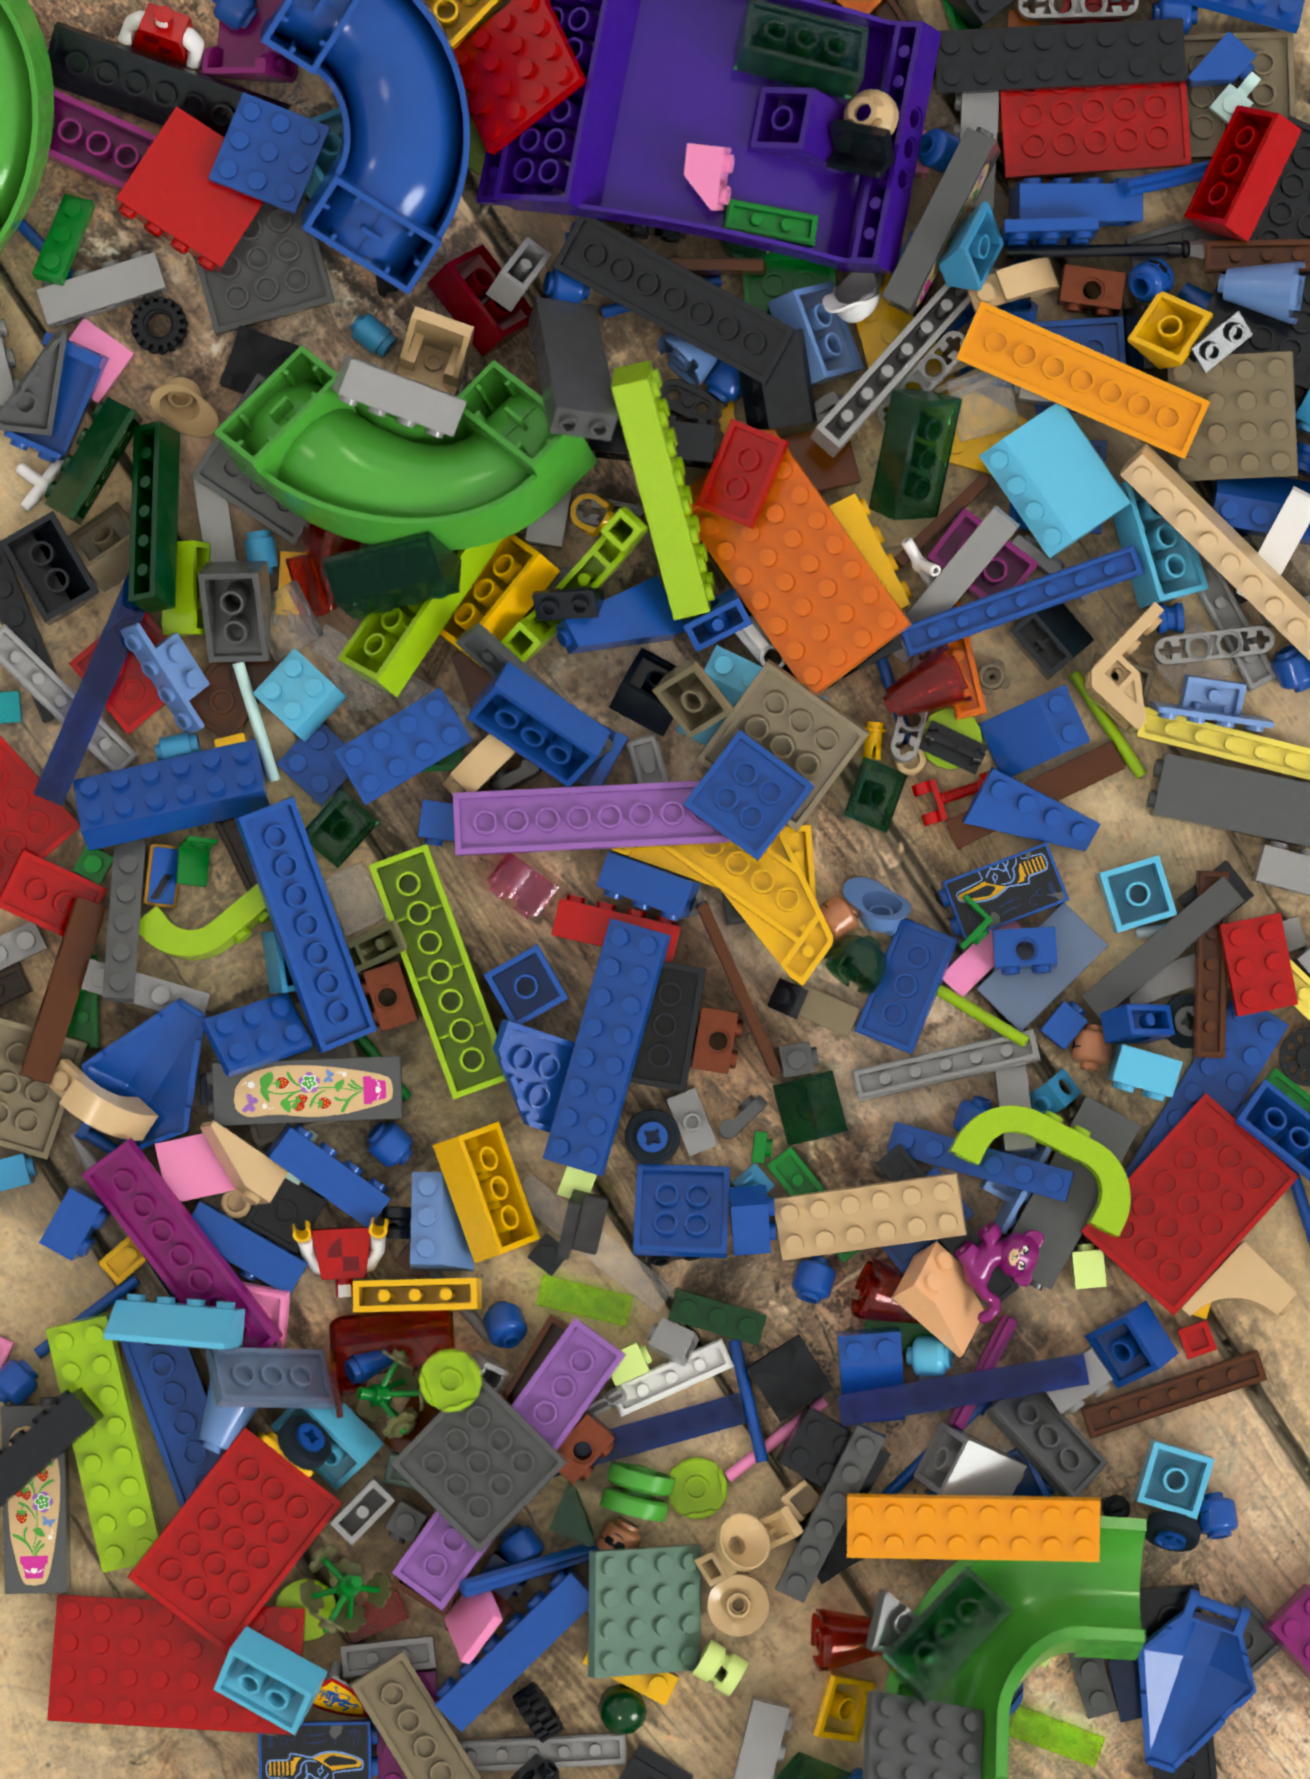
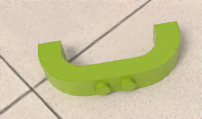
[501,506,649,663]
[139,883,271,961]
[948,1106,1131,1238]

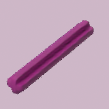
[948,1315,1017,1430]

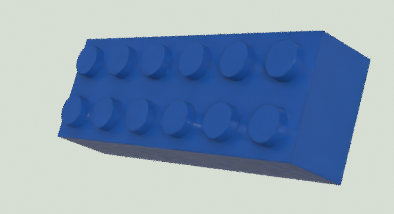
[73,739,270,851]
[435,1567,589,1732]

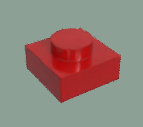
[1176,1319,1217,1360]

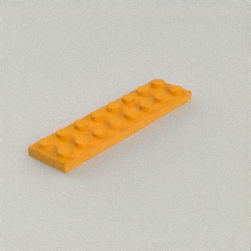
[956,301,1210,459]
[847,1493,1100,1562]

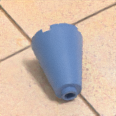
[1218,261,1305,325]
[656,332,719,387]
[199,1378,259,1454]

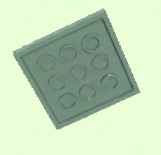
[588,1544,701,1678]

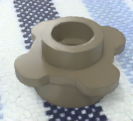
[977,660,1010,695]

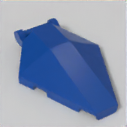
[75,997,207,1154]
[1138,1589,1257,1773]

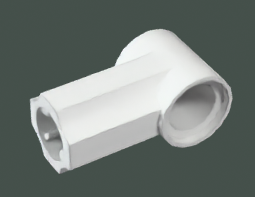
[735,615,786,669]

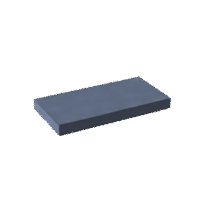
[976,902,1108,1032]
[205,1347,336,1409]

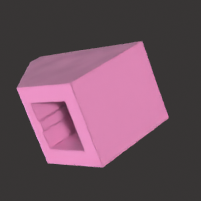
[684,143,734,211]

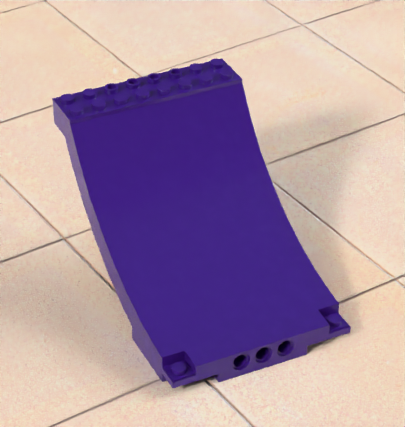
[476,0,942,274]

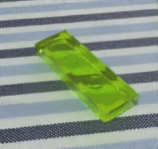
[536,1274,634,1326]
[1009,1705,1105,1768]

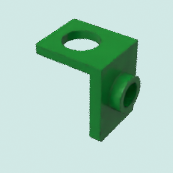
[176,836,218,888]
[958,894,993,951]

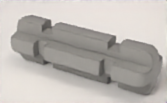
[587,1385,627,1416]

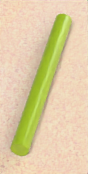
[1068,670,1147,779]
[936,984,1030,1048]

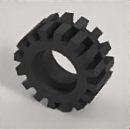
[130,296,188,355]
[512,1682,564,1743]

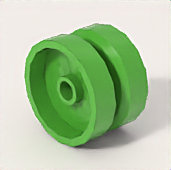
[600,1461,676,1522]

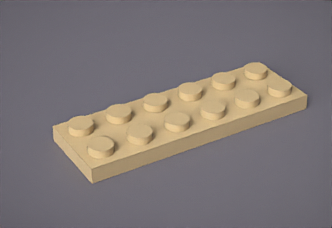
[774,1172,967,1261]

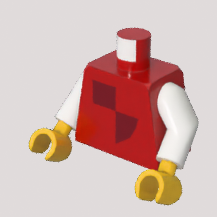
[117,3,204,72]
[292,1217,389,1297]

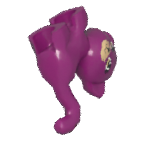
[955,1221,1044,1324]

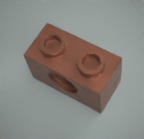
[1057,264,1126,317]
[360,961,419,1032]
[691,1007,743,1074]
[558,1410,615,1485]

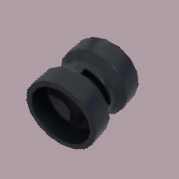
[382,1207,411,1239]

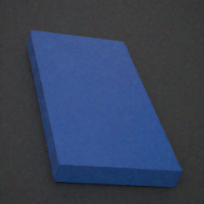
[854,918,959,1055]

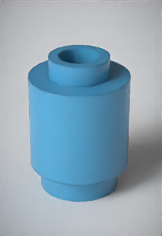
[350,313,397,358]
[244,530,279,575]
[154,732,201,761]

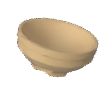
[843,89,899,135]
[715,1513,770,1571]

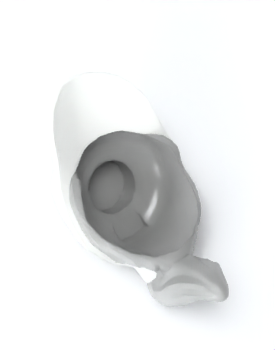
[822,272,884,323]

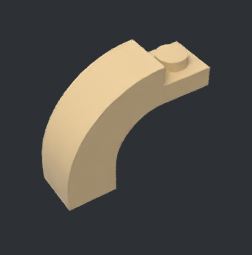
[966,258,1060,313]
[442,734,517,795]
[47,1059,158,1141]
[694,1505,804,1587]

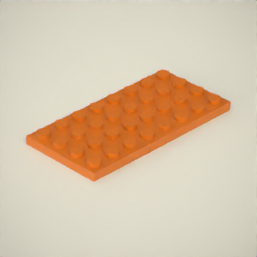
[690,428,912,695]

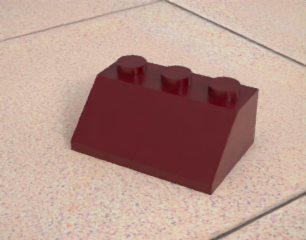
[427,244,532,357]

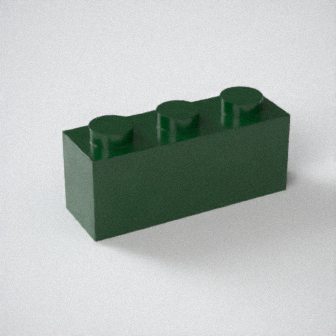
[668,1287,767,1346]

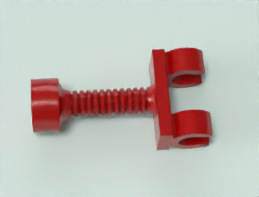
[911,771,989,827]

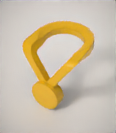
[569,493,615,537]

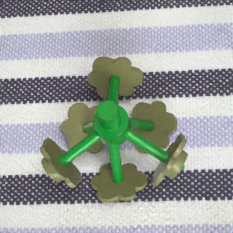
[355,1349,428,1439]
[300,1545,392,1635]

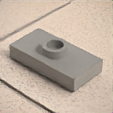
[666,1087,718,1157]

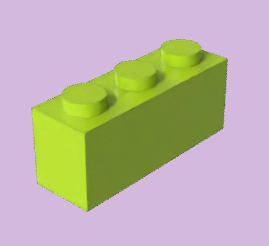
[161,540,210,637]

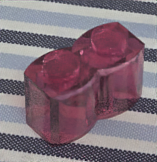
[487,853,559,919]

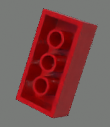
[1183,105,1302,242]

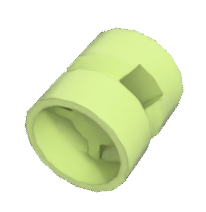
[691,1639,749,1697]

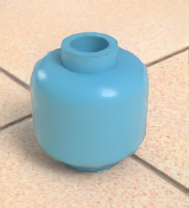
[906,1336,953,1377]

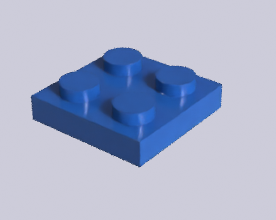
[276,724,349,806]

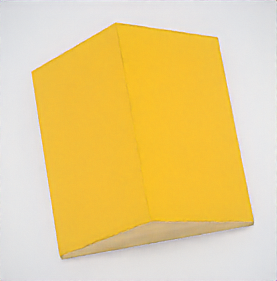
[1127,291,1213,369]
[812,1668,876,1743]

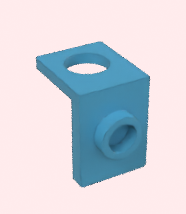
[1029,1068,1082,1115]

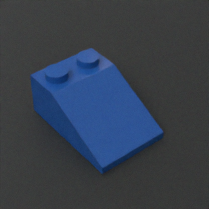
[978,685,1091,777]
[836,1327,905,1424]

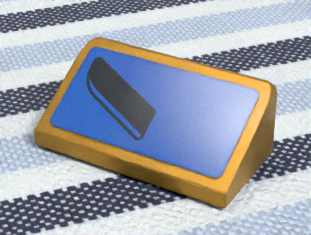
[143,843,179,909]

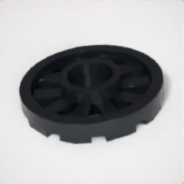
[1279,1028,1310,1086]

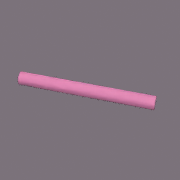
[724,1396,828,1482]

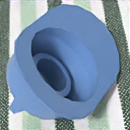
[843,877,911,936]

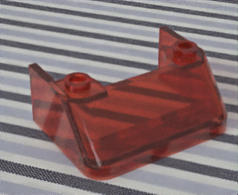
[329,1311,457,1418]

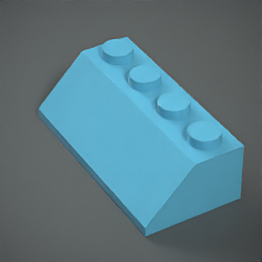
[1112,482,1209,609]
[104,1293,245,1350]

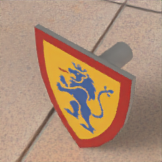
[312,1661,369,1717]

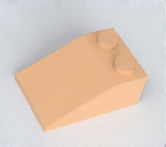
[892,1242,984,1357]

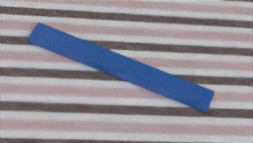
[900,544,1144,658]

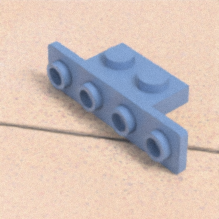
[120,623,210,733]
[1149,674,1275,732]
[979,1142,1051,1236]

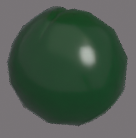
[598,1684,647,1735]

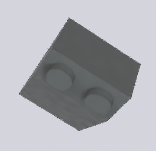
[198,561,271,663]

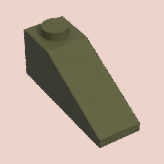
[347,920,409,973]

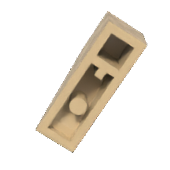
[200,1120,288,1206]

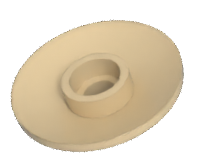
[707,1574,770,1637]

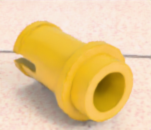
[861,721,887,760]

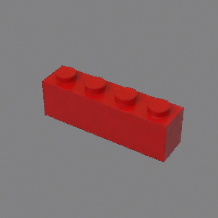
[551,894,681,963]

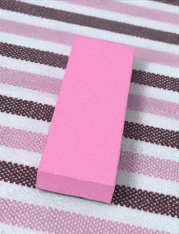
[943,921,1022,997]

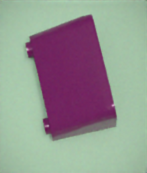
[201,0,299,83]

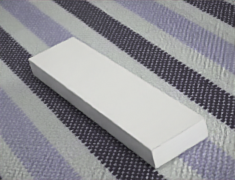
[1236,486,1310,597]
[608,1337,734,1417]

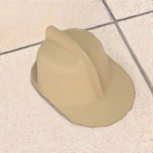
[150,375,219,437]

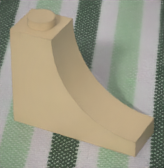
[1178,1241,1298,1318]

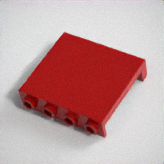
[115,106,264,273]

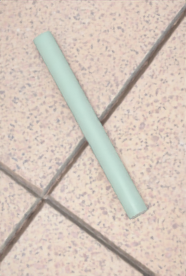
[232,662,280,782]

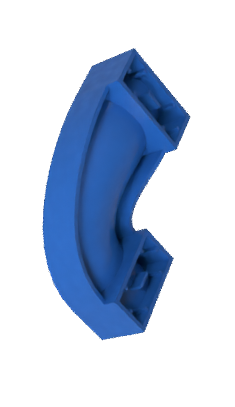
[260,0,470,295]

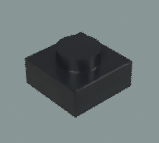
[767,978,809,1019]
[527,1232,565,1276]

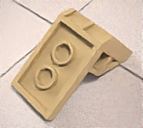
[397,306,474,395]
[1084,602,1164,735]

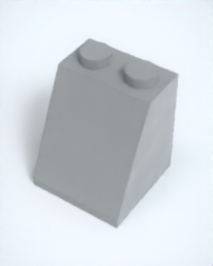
[913,1421,1027,1496]

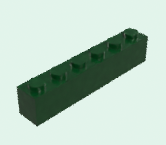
[128,421,180,613]

